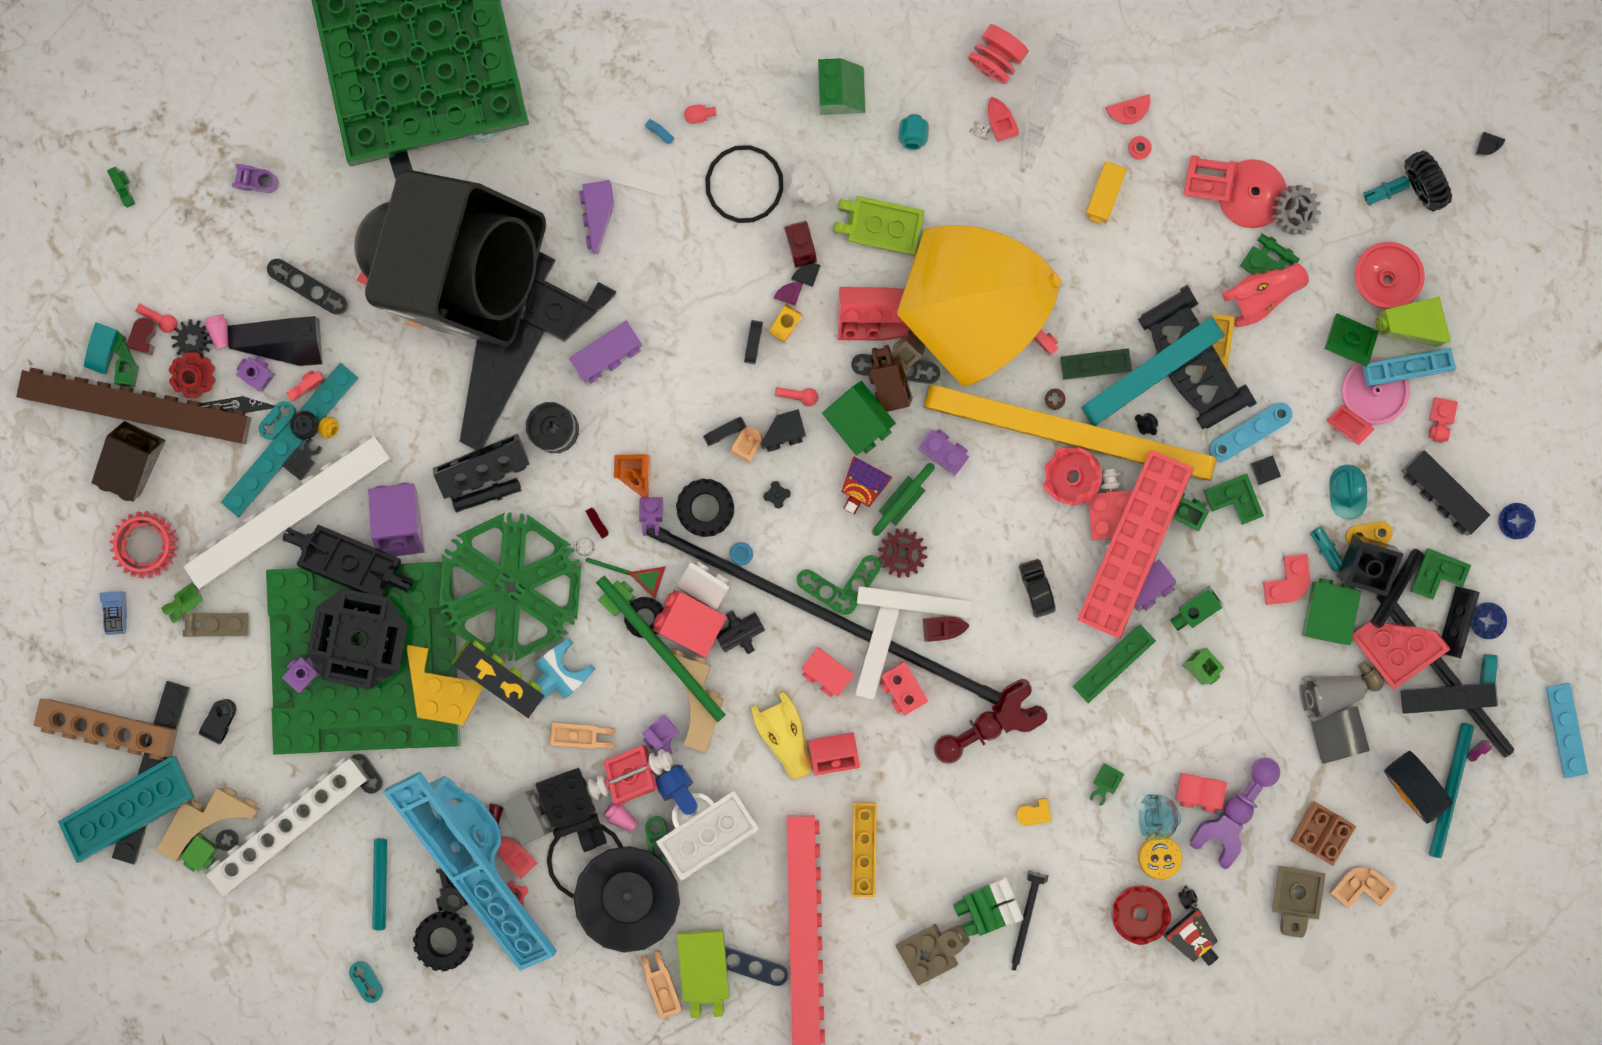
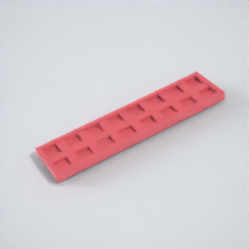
[1077,450,1194,639]

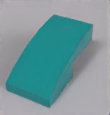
[84,322,119,375]

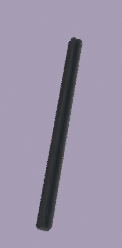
[1376,594,1514,758]

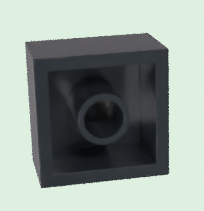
[1337,534,1404,597]

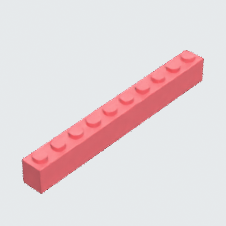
[787,815,825,1045]

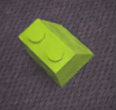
[1375,296,1451,347]

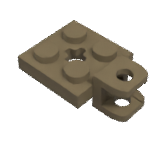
[1272,866,1326,938]
[895,923,970,986]

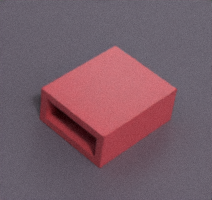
[653,590,727,658]

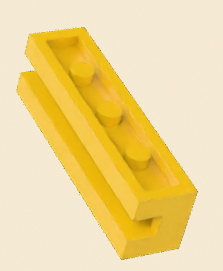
[852,802,877,897]

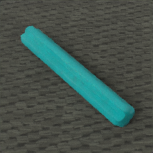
[372,838,387,931]

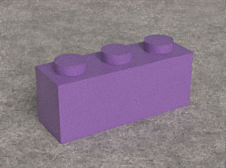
[569,320,643,384]

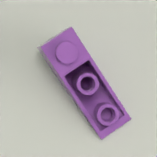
[579,180,614,255]

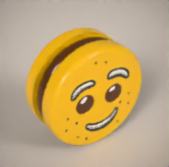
[1138,836,1182,880]

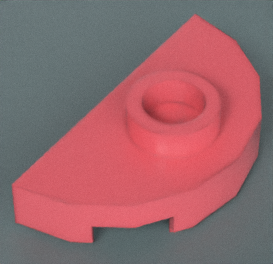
[1105,94,1150,124]

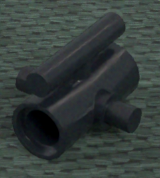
[716,610,765,654]

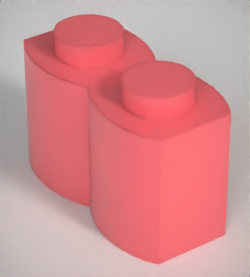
[1175,773,1227,813]

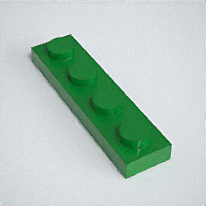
[1072,624,1156,704]

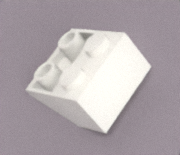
[677,561,731,611]

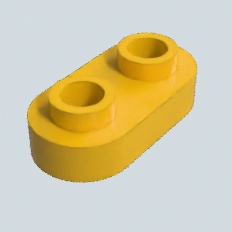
[1345,522,1393,545]

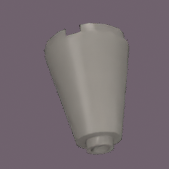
[1299,675,1367,722]

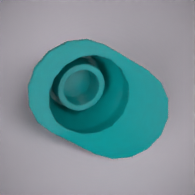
[1329,464,1367,520]

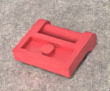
[1183,155,1238,203]

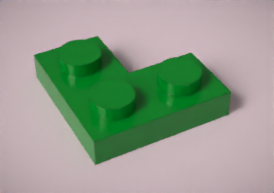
[1203,474,1264,525]
[1410,548,1471,600]

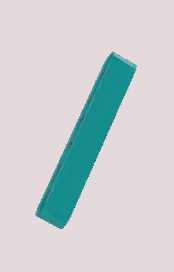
[1081,317,1226,426]

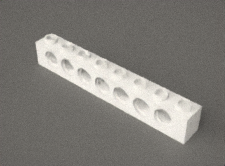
[206,757,371,897]

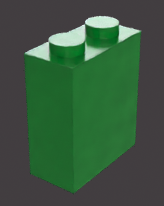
[822,380,896,456]
[1301,578,1361,645]

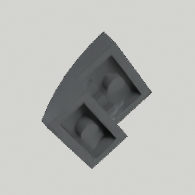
[1310,706,1370,764]

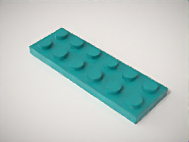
[58,756,195,863]

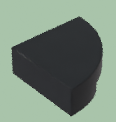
[1475,132,1506,156]
[791,264,821,287]

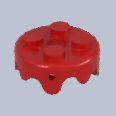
[1111,885,1171,945]

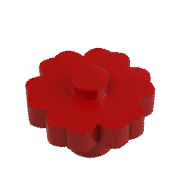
[169,352,216,398]

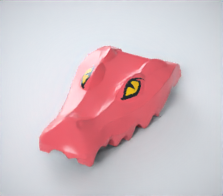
[1221,263,1309,327]

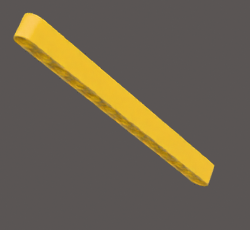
[923,385,1217,481]

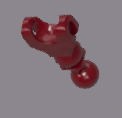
[934,679,1048,764]

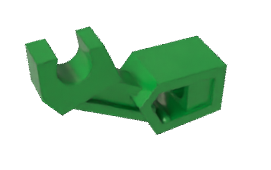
[112,332,139,387]

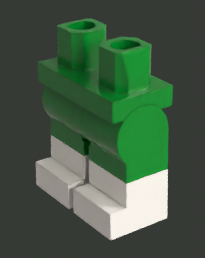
[953,877,1024,936]

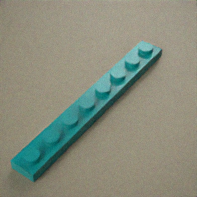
[221,363,359,517]

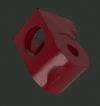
[126,318,157,355]

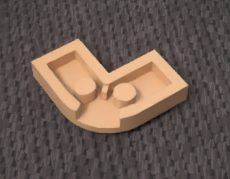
[1329,867,1396,908]

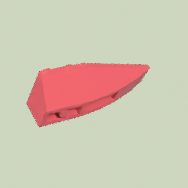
[838,287,915,341]

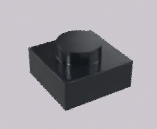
[1250,455,1281,485]

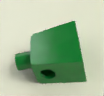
[1170,585,1223,631]

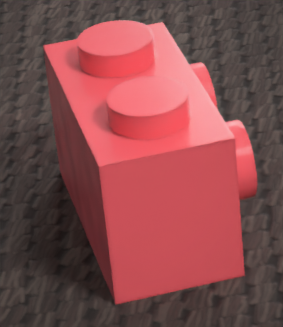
[801,647,854,697]
[880,661,929,716]
[808,732,860,776]

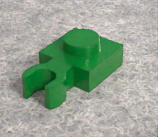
[107,167,135,208]
[1089,763,1124,806]

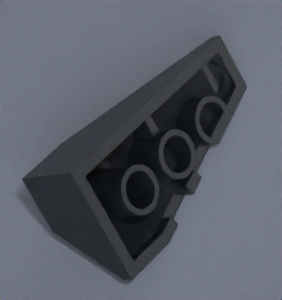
[227,316,323,366]

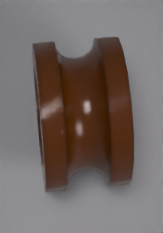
[1045,388,1066,410]

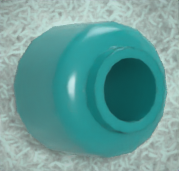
[898,114,929,150]

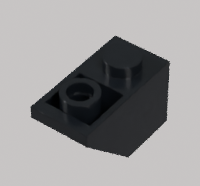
[761,409,806,452]

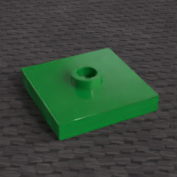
[1324,313,1378,367]

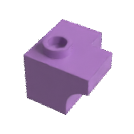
[642,715,679,755]

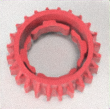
[109,511,179,579]

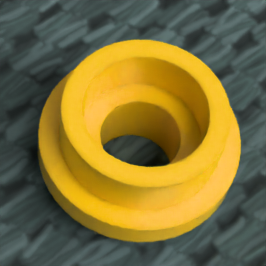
[318,417,339,439]

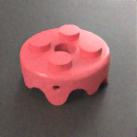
[1043,447,1102,506]

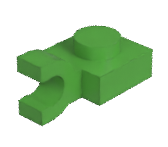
[161,582,203,623]

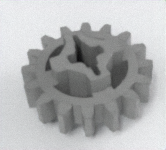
[1272,185,1321,235]

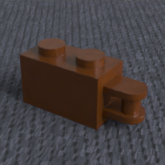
[868,345,913,412]

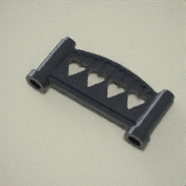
[1138,285,1257,430]

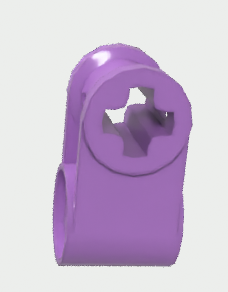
[232,164,279,193]

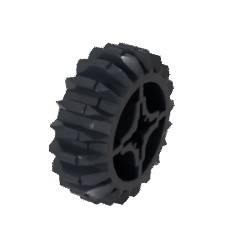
[1404,150,1452,212]

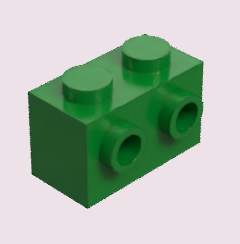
[1173,493,1209,531]

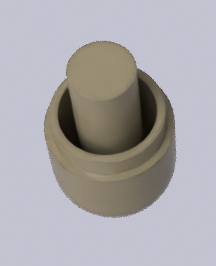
[1358,661,1384,692]

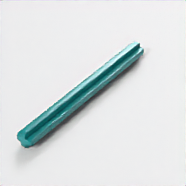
[1429,723,1474,858]

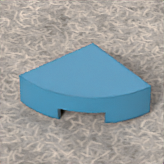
[645,119,675,144]

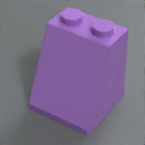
[368,483,425,557]

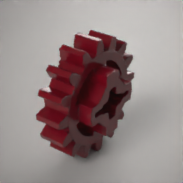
[878,528,928,578]

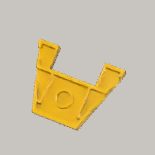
[407,645,484,725]

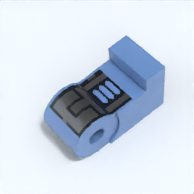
[100,591,127,635]

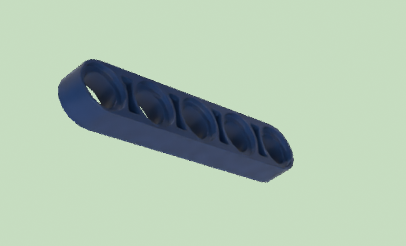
[725,946,788,986]

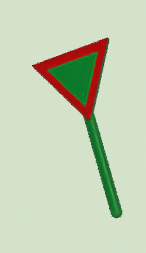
[586,558,665,599]

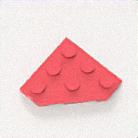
[1352,620,1450,690]

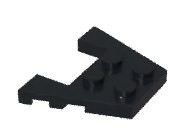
[524,251,616,342]

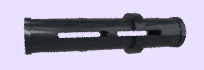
[452,478,522,513]

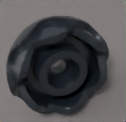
[290,411,319,440]

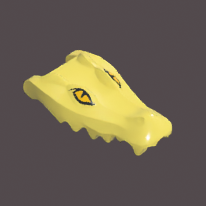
[750,691,813,779]

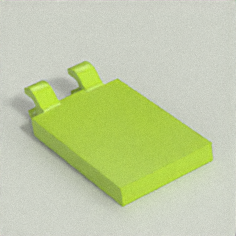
[833,196,925,256]
[677,929,730,1018]

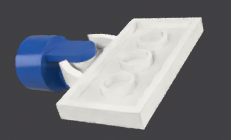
[655,764,760,881]

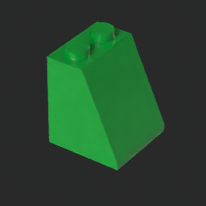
[818,58,865,115]

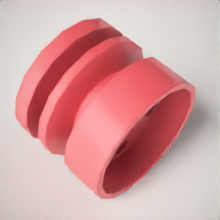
[967,24,1029,84]

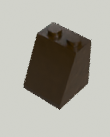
[91,421,166,502]

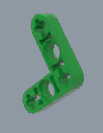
[797,555,881,615]

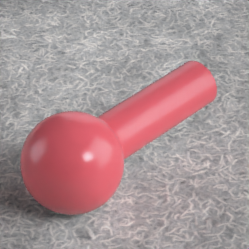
[135,303,177,333]
[775,387,818,406]

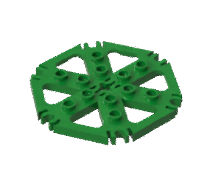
[438,512,581,661]

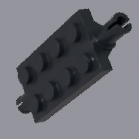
[283,524,414,596]

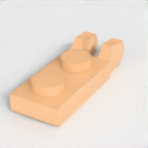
[549,722,616,749]
[641,950,683,1019]

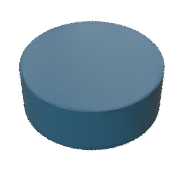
[730,542,753,566]

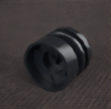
[526,402,579,453]

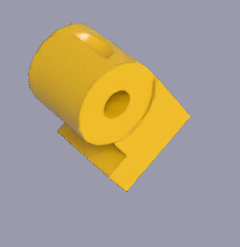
[769,304,804,343]
[1016,798,1052,826]

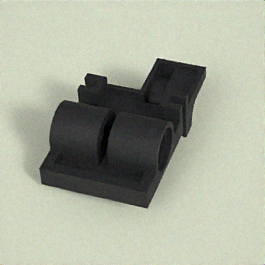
[535,768,607,852]

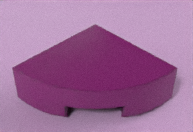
[774,282,803,306]
[1467,740,1492,762]

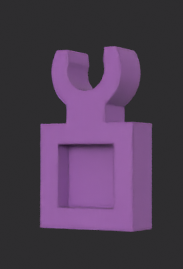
[639,497,663,536]

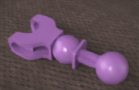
[1190,757,1280,869]

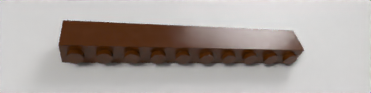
[16,367,252,445]

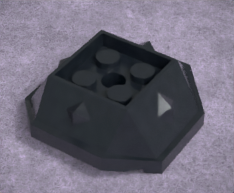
[307,589,409,690]

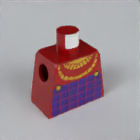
[841,456,892,515]

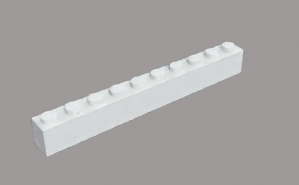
[183,435,393,590]

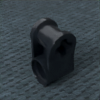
[199,699,237,745]

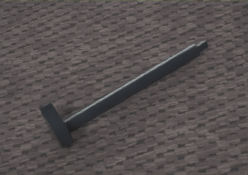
[1012,870,1049,971]

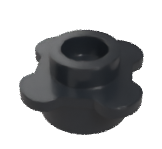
[1135,413,1158,436]
[763,481,791,509]
[1178,885,1198,909]

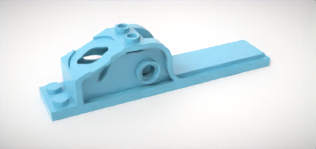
[383,772,557,971]

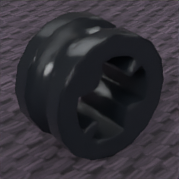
[216,829,238,851]

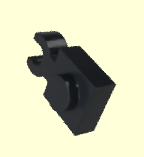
[282,438,323,480]

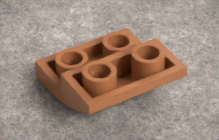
[1290,801,1356,866]

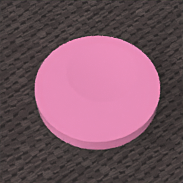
[1341,358,1409,425]

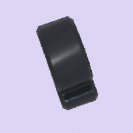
[1018,559,1056,618]

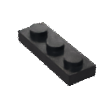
[1442,586,1480,659]

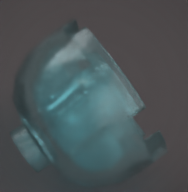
[1139,794,1181,841]

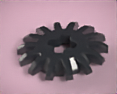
[171,319,213,358]

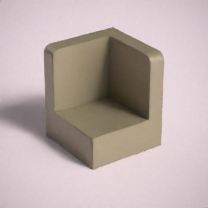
[891,330,926,371]

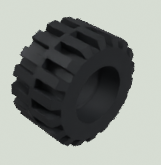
[676,478,735,537]
[413,911,474,972]

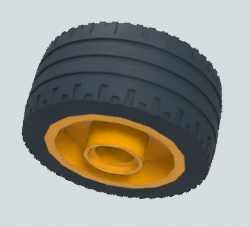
[1384,751,1453,824]

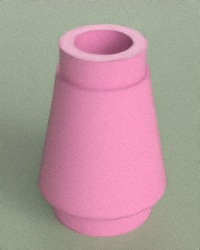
[205,314,229,349]
[603,802,638,833]

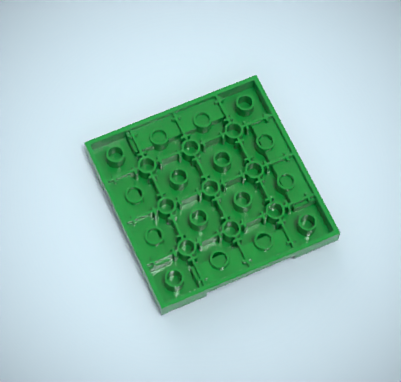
[312,0,529,167]
[266,562,460,755]

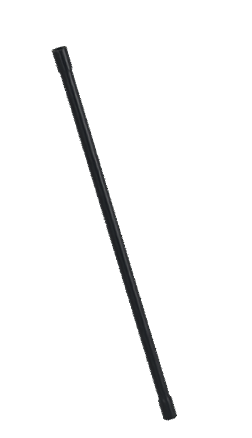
[646,526,1001,705]

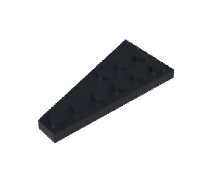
[459,318,545,450]

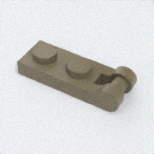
[183,613,248,637]

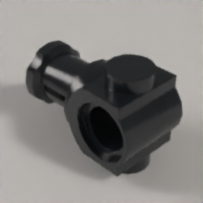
[436,868,468,912]

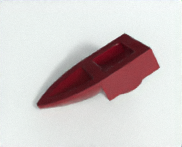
[923,616,969,642]

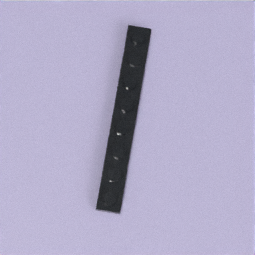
[112,681,190,865]

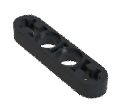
[267,259,348,315]
[851,354,940,384]

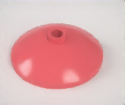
[1219,159,1287,228]
[1354,242,1425,309]

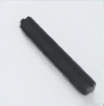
[1371,549,1424,628]

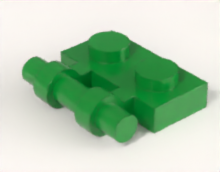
[1240,233,1300,275]

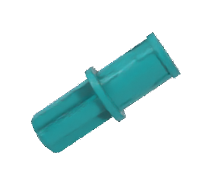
[1363,176,1410,206]
[1309,526,1343,571]

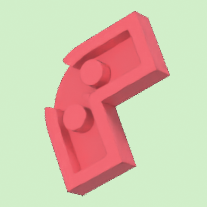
[1263,554,1310,605]

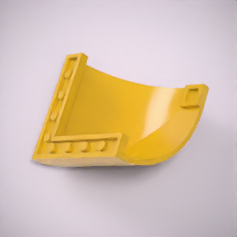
[897,225,1062,387]

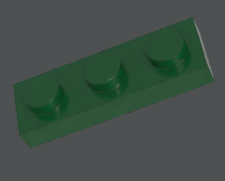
[1060,348,1132,380]

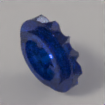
[1498,503,1536,540]
[1470,602,1507,639]

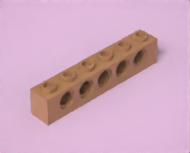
[33,699,178,760]

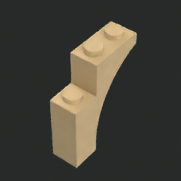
[671,649,724,753]
[156,786,261,862]

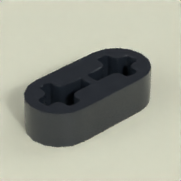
[744,320,763,364]
[703,416,747,447]
[350,754,383,794]

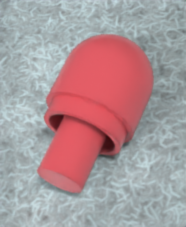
[684,104,717,124]

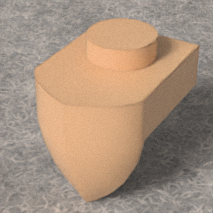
[729,427,762,463]

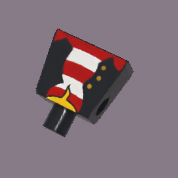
[1163,907,1219,966]

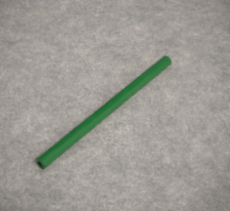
[596,575,726,723]

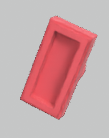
[1327,404,1374,446]

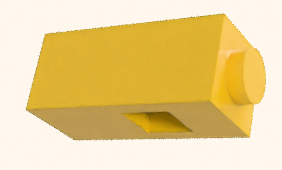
[1085,161,1127,225]

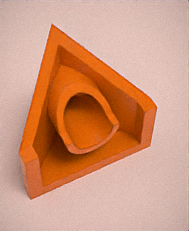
[614,454,650,498]

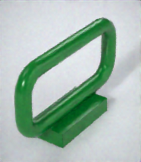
[871,463,935,536]

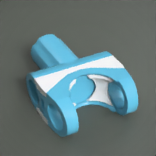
[534,638,595,704]

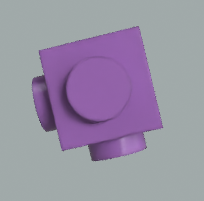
[236,356,276,393]
[282,657,320,693]

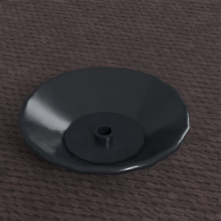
[573,846,680,953]

